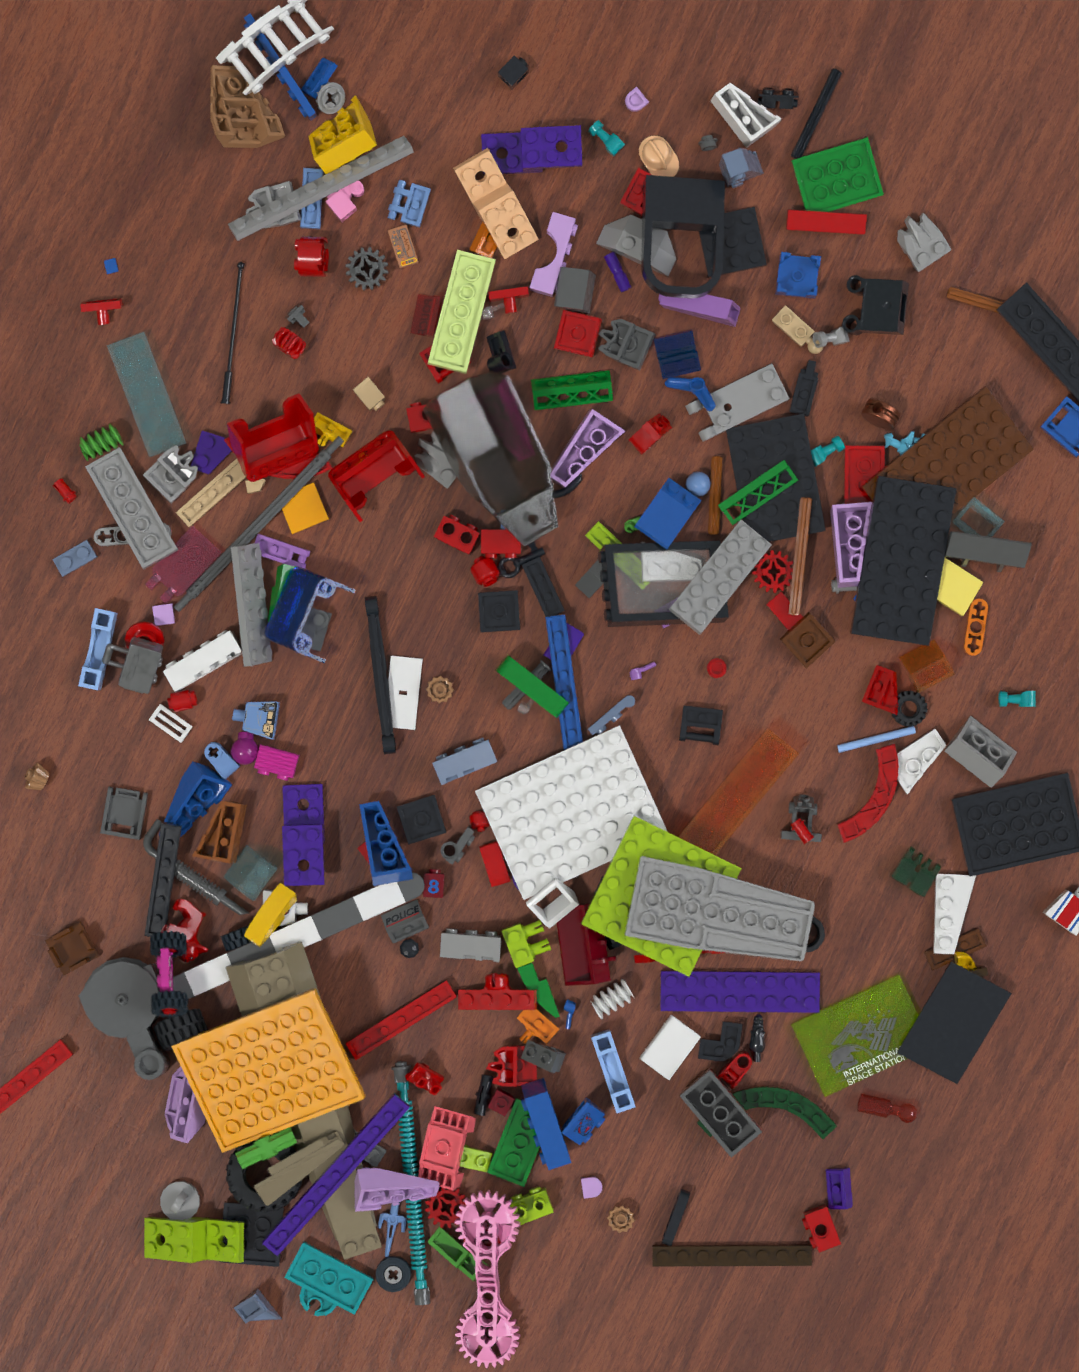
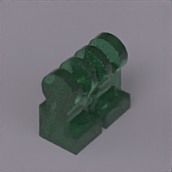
[889,846,941,897]

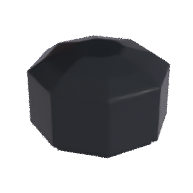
[400,939,419,958]

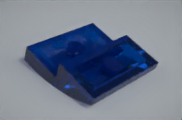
[653,329,701,379]

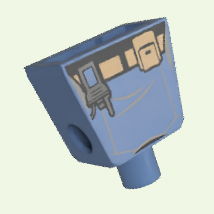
[232,702,280,739]

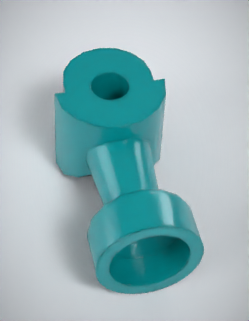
[588,120,625,157]
[811,435,845,467]
[998,691,1036,707]

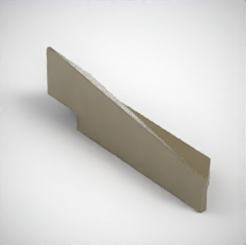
[254,1131,344,1206]

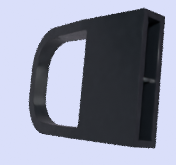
[641,175,725,298]

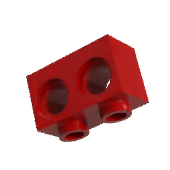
[434,514,480,555]

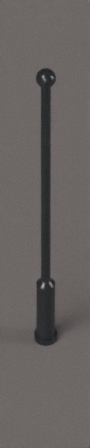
[220,261,245,405]

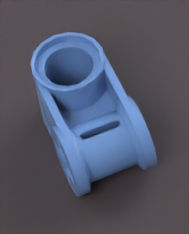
[204,742,240,780]

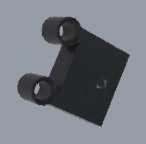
[842,275,909,335]

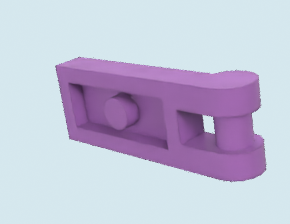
[255,533,311,570]

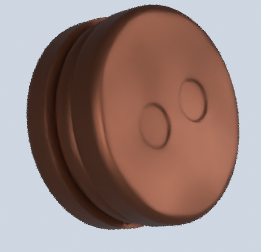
[861,399,901,430]

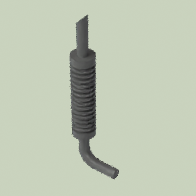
[143,819,250,915]

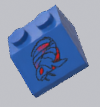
[561,1097,605,1145]

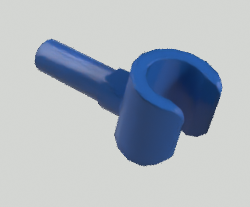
[563,1000,576,1029]

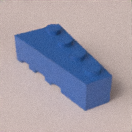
[521,1078,571,1170]

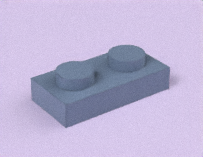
[52,540,98,577]

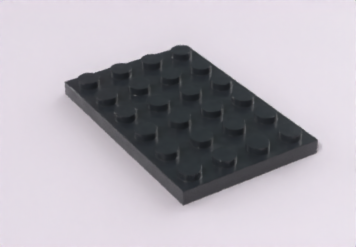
[726,414,826,542]
[951,773,1079,877]

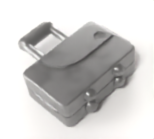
[102,637,163,694]

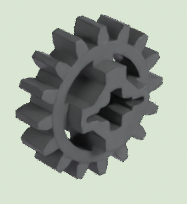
[346,247,389,291]

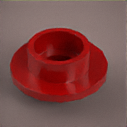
[125,621,165,648]

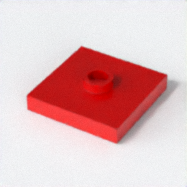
[554,310,602,358]

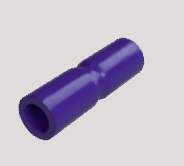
[604,252,632,293]

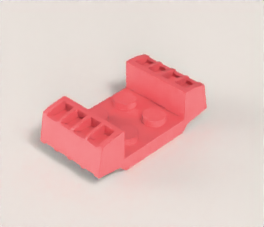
[418,1106,476,1191]

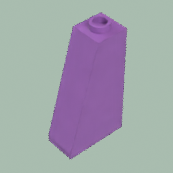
[659,294,741,327]

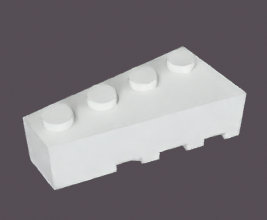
[163,630,242,692]

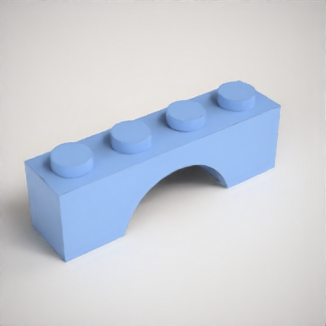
[78,608,118,690]
[591,1029,635,1113]

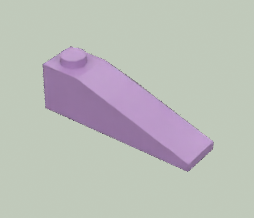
[355,1168,439,1212]

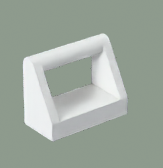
[526,878,579,928]

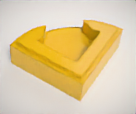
[954,952,976,970]

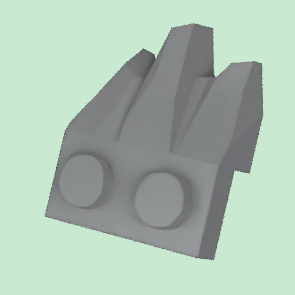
[246,181,301,228]
[897,213,951,272]
[415,431,472,489]
[143,445,198,504]

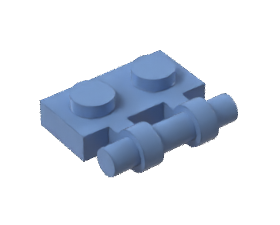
[387,180,431,228]

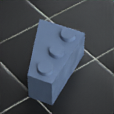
[719,148,764,188]
[433,738,498,785]

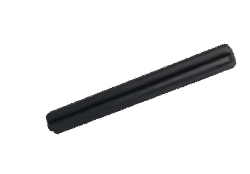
[791,68,842,159]

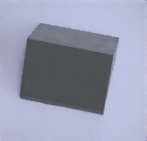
[554,267,596,314]

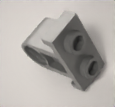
[521,1040,566,1073]

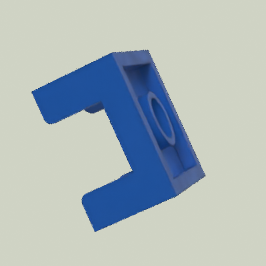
[775,252,821,299]

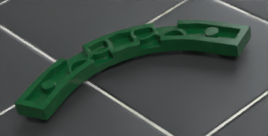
[696,1086,837,1139]

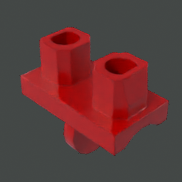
[405,1062,444,1096]

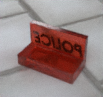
[410,294,442,338]

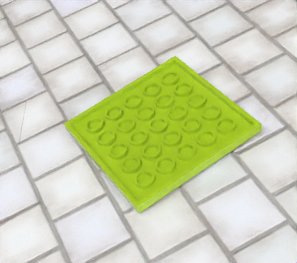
[581,816,742,977]

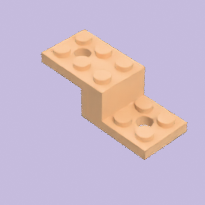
[453,148,539,259]

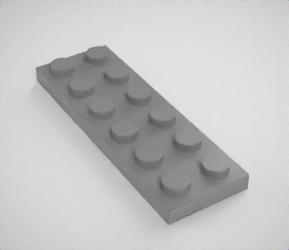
[85,447,178,570]
[668,520,772,635]
[231,543,272,667]

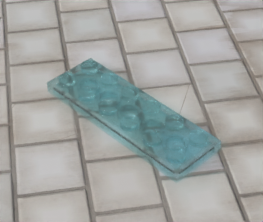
[107,332,187,457]

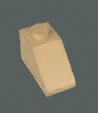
[353,377,386,411]

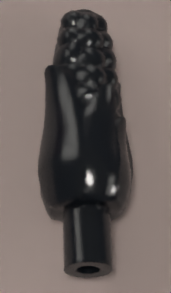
[749,1014,765,1062]

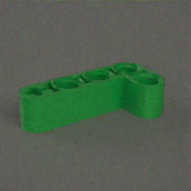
[495,655,569,718]

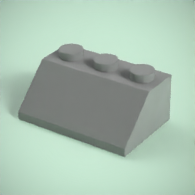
[945,716,1017,788]

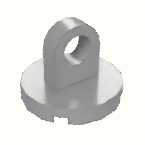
[160,1181,200,1220]

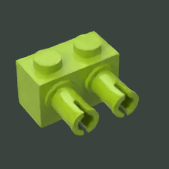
[501,919,552,968]
[510,1186,554,1225]

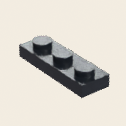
[522,557,565,617]

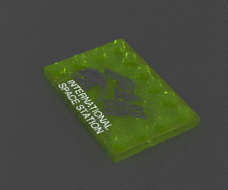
[791,974,918,1097]

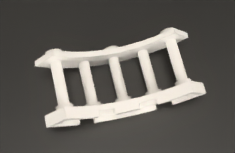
[216,0,334,95]

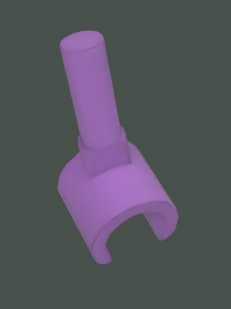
[630,662,656,680]

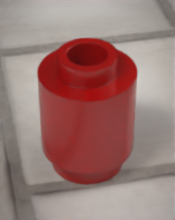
[167,689,198,712]

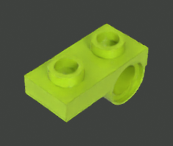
[460,1145,492,1172]

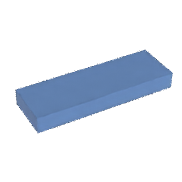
[300,168,324,229]

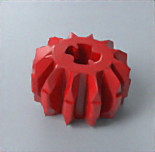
[272,327,306,359]

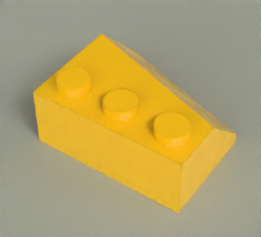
[308,95,377,174]

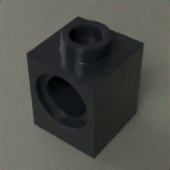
[498,55,529,90]

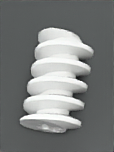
[591,979,634,1019]

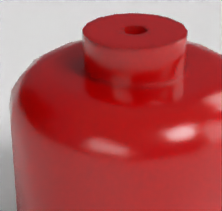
[469,811,490,832]

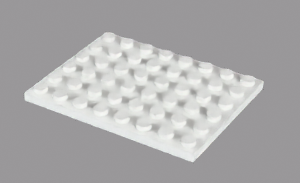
[475,726,668,900]

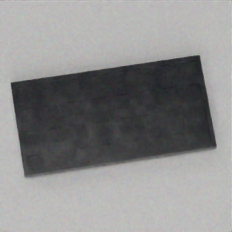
[850,476,957,646]

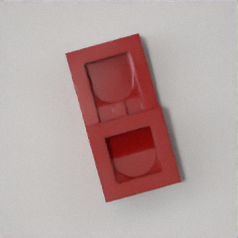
[479,841,510,887]

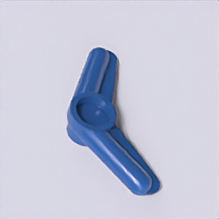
[665,377,716,412]

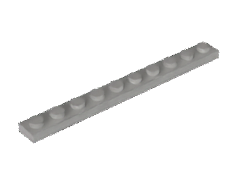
[228,136,414,241]

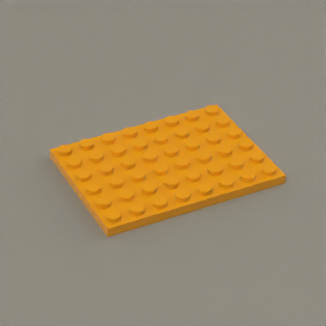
[171,988,366,1153]

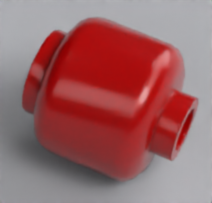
[470,556,500,587]

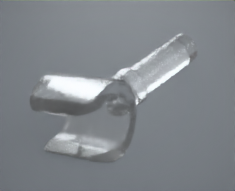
[482,302,504,320]
[517,698,534,714]

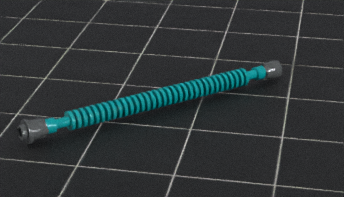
[391,1061,431,1305]

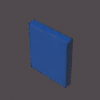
[104,258,119,274]

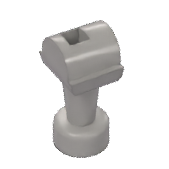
[812,327,850,348]

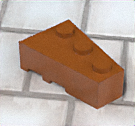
[192,801,247,863]

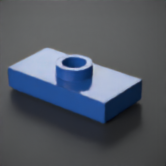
[301,58,338,99]

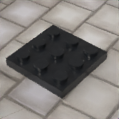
[698,207,767,278]
[219,1201,284,1267]

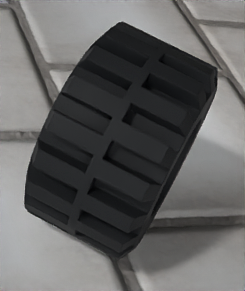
[153,1009,208,1051]

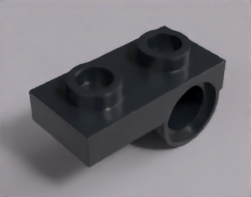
[486,330,516,375]

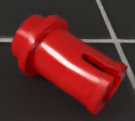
[53,478,77,504]
[791,818,814,844]

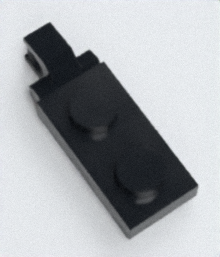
[789,360,818,417]

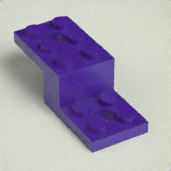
[481,125,582,175]
[282,784,325,886]

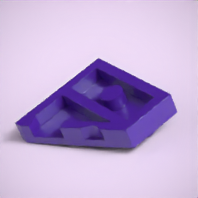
[191,431,232,475]

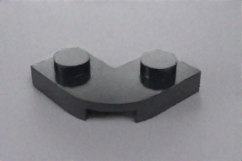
[698,1021,742,1061]

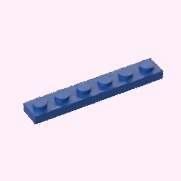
[244,14,317,121]

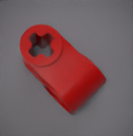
[717,1051,752,1089]

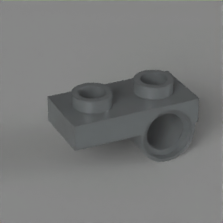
[441,827,476,864]

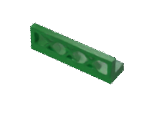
[531,370,613,410]
[718,460,799,525]

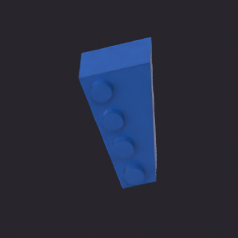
[359,801,413,886]

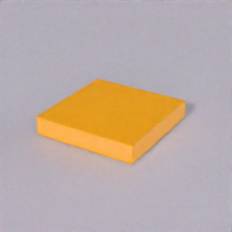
[282,482,329,534]

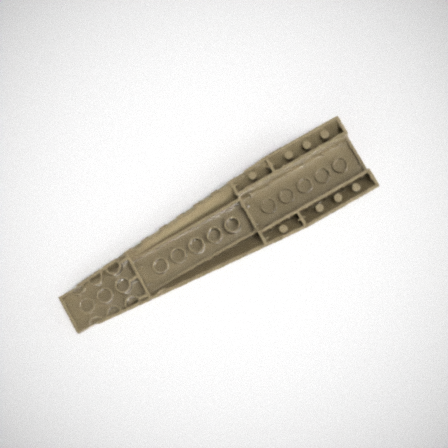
[225,941,382,1260]

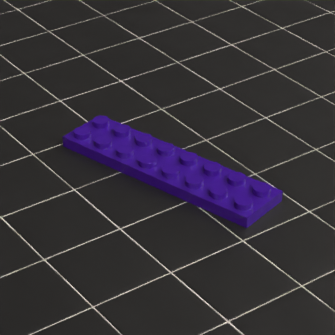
[660,971,820,1013]

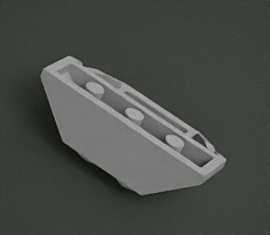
[596,215,676,277]

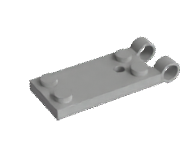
[685,364,790,442]

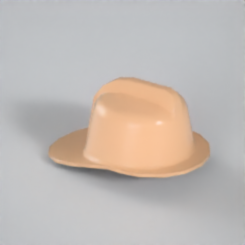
[639,136,679,177]

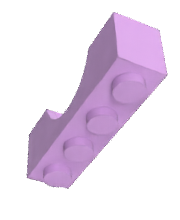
[530,212,578,297]

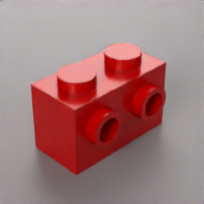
[481,529,521,558]

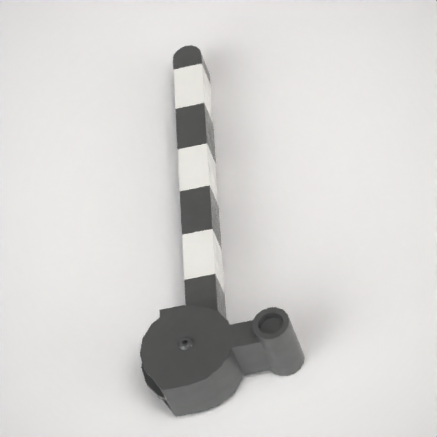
[79,873,425,1080]

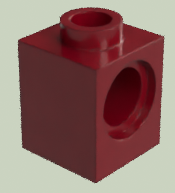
[488,1087,515,1116]

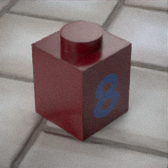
[423,869,445,898]

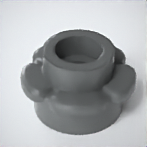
[698,135,718,151]

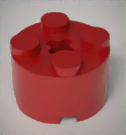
[294,237,329,277]

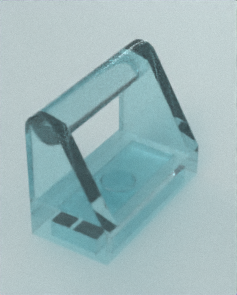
[952,497,1005,537]

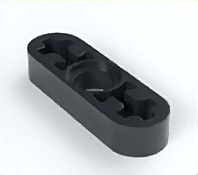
[661,1189,690,1246]

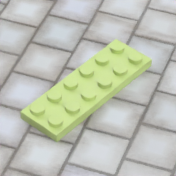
[428,250,496,374]

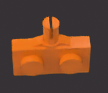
[516,1009,559,1044]

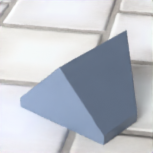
[234,1288,282,1323]

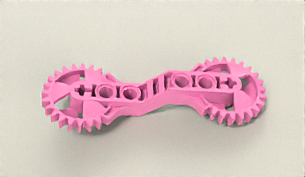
[455,1190,521,1368]

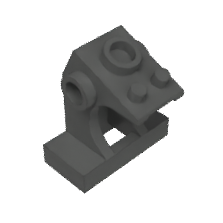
[780,794,822,842]

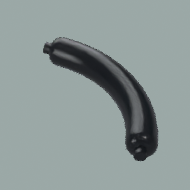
[537,474,583,499]

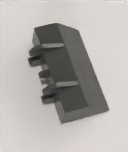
[945,531,1032,572]

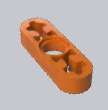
[963,599,988,656]

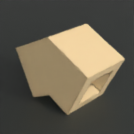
[245,479,266,494]

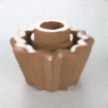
[426,675,454,704]
[24,763,49,790]
[607,1205,635,1233]

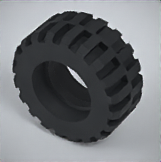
[226,1135,302,1212]

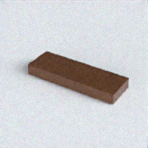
[924,928,987,971]

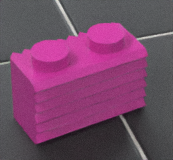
[254,745,300,781]

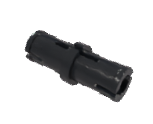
[473,1074,494,1116]

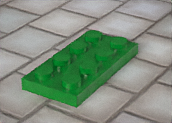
[487,1098,540,1187]

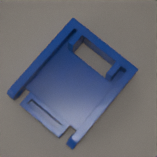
[1040,396,1079,458]

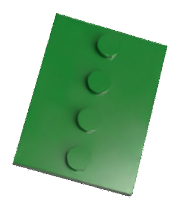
[791,137,884,212]

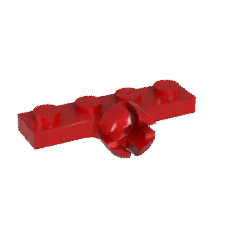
[458,973,537,1010]

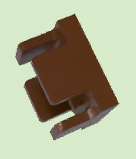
[45,921,99,975]

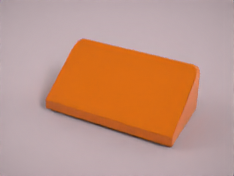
[469,222,497,258]

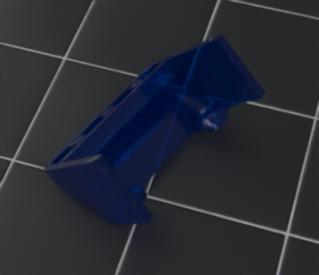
[265,567,355,664]

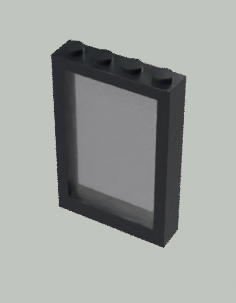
[598,541,729,627]

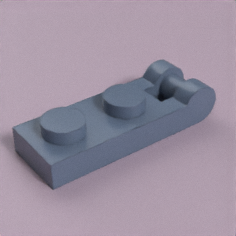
[588,695,635,735]

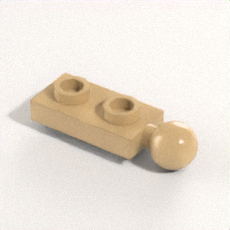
[772,305,823,354]

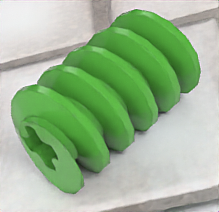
[79,424,124,462]

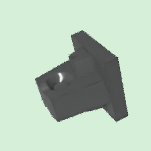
[285,304,309,328]

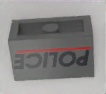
[381,900,429,944]

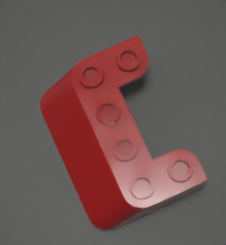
[227,393,319,482]

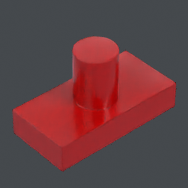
[488,286,529,314]
[80,298,123,325]

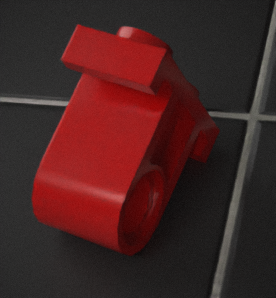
[629,413,672,455]

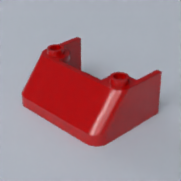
[328,431,425,522]

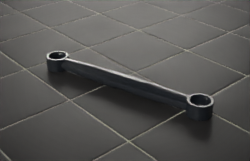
[365,596,396,755]

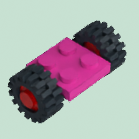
[150,931,188,1017]

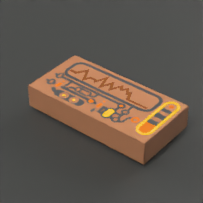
[388,225,419,269]

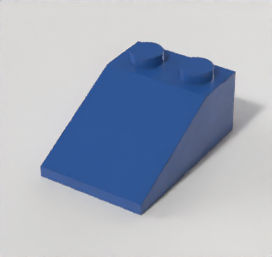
[634,478,701,549]

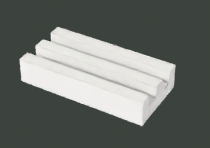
[149,704,193,743]

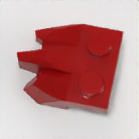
[486,1045,537,1087]

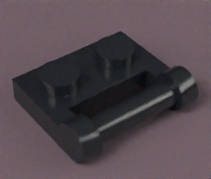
[679,705,723,745]

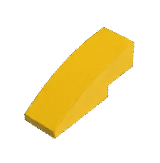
[244,883,297,947]

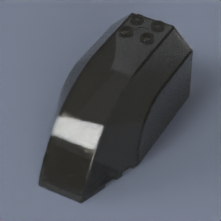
[423,371,558,546]

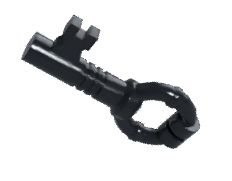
[497,540,545,578]

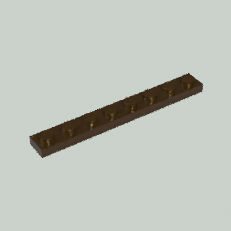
[652,1245,812,1267]

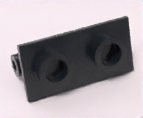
[758,87,799,109]

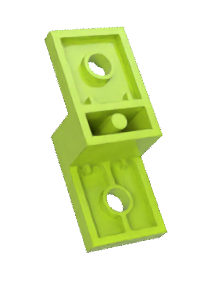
[144,1217,244,1263]

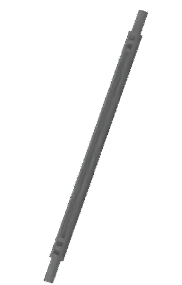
[174,436,344,612]

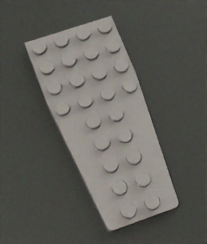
[624,856,815,961]

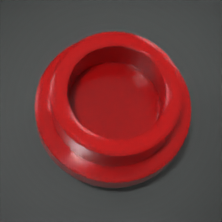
[707,658,727,678]

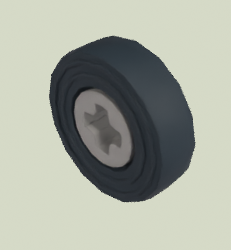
[375,1256,411,1292]

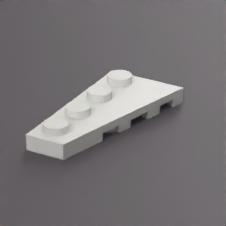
[933,874,976,954]

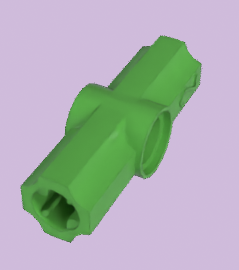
[235,1127,297,1169]

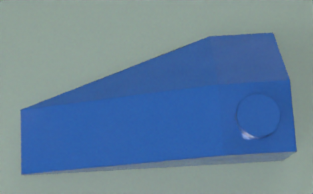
[159,761,232,837]

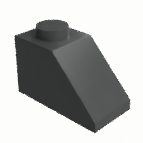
[575,560,617,599]

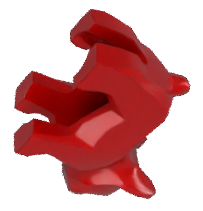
[161,899,208,963]

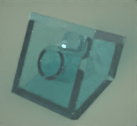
[224,845,279,901]

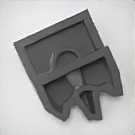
[598,319,656,371]

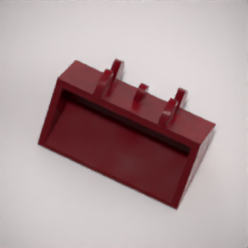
[557,902,617,986]

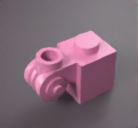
[326,181,364,222]

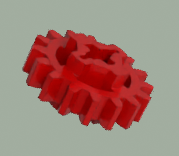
[752,550,793,593]
[425,1187,466,1228]

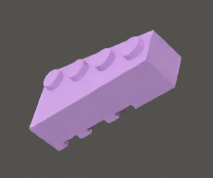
[547,409,625,487]
[830,502,872,588]

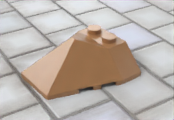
[210,65,285,148]

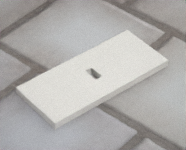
[388,656,423,730]

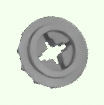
[315,82,345,114]

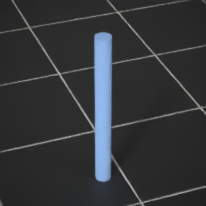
[837,726,916,753]

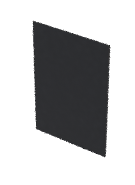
[897,961,1012,1084]

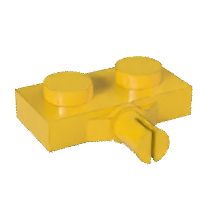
[314,412,352,447]

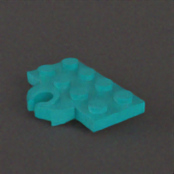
[284,1241,374,1316]

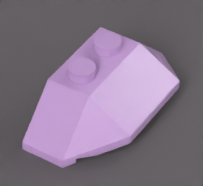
[165,1066,206,1143]

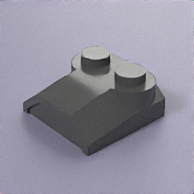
[283,603,332,652]

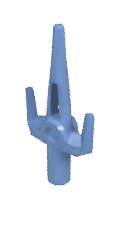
[378,1202,407,1257]

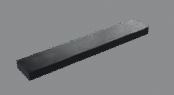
[144,821,182,937]

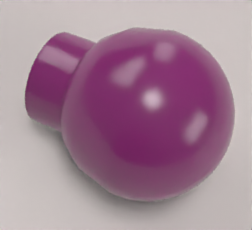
[231,732,258,765]

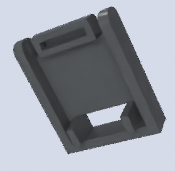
[100,786,148,840]

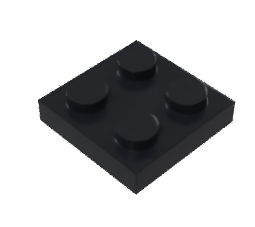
[478,590,520,633]
[397,795,447,845]

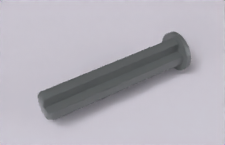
[502,660,552,710]

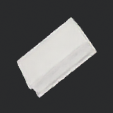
[639,1015,701,1080]

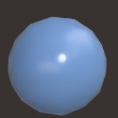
[686,472,711,497]

